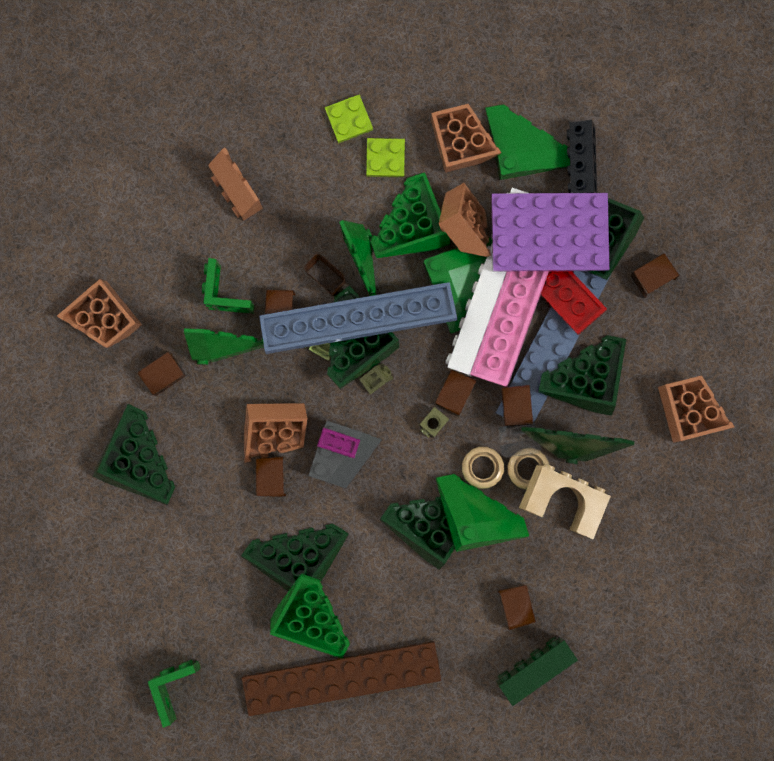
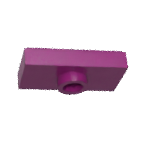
[317,427,360,459]

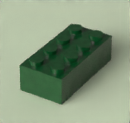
[496,637,578,706]

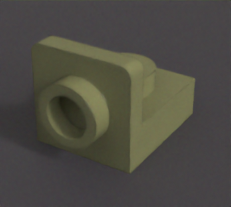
[359,363,393,395]

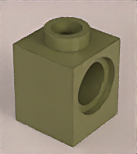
[419,407,449,438]

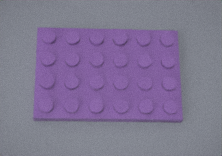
[491,193,609,272]

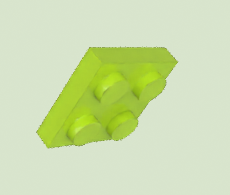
[325,94,373,143]
[366,138,405,177]

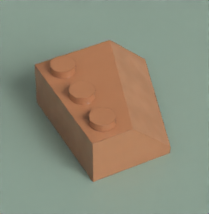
[431,104,501,173]
[208,148,263,220]
[439,183,491,257]
[57,279,142,348]
[658,376,734,443]
[244,403,307,463]

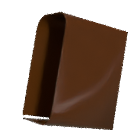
[631,253,680,298]
[305,254,346,297]
[265,290,295,315]
[137,352,186,396]
[435,370,476,417]
[501,385,533,426]
[256,457,286,497]
[497,585,536,630]

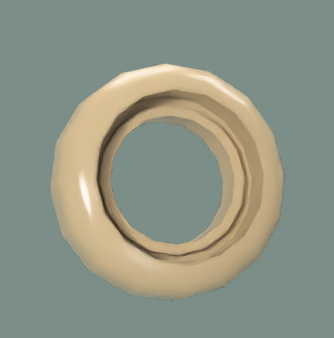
[462,447,504,489]
[507,448,549,490]

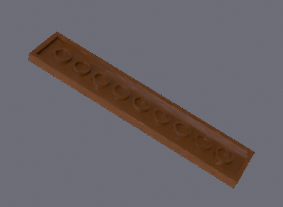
[242,641,442,716]

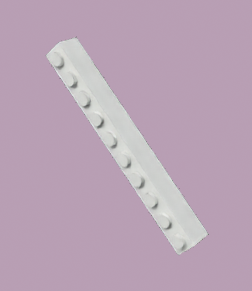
[446,188,527,377]

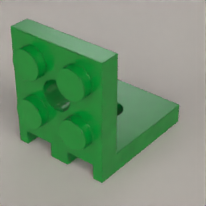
[202,258,255,314]
[148,659,201,728]

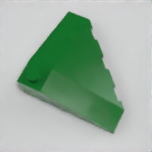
[485,104,570,180]
[370,172,450,259]
[339,220,376,296]
[423,238,492,334]
[184,328,264,365]
[436,474,529,552]
[270,574,350,658]

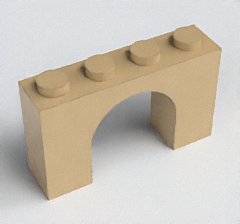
[519,463,611,539]

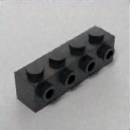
[567,120,597,193]

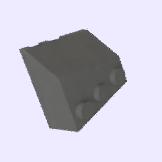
[308,421,382,488]

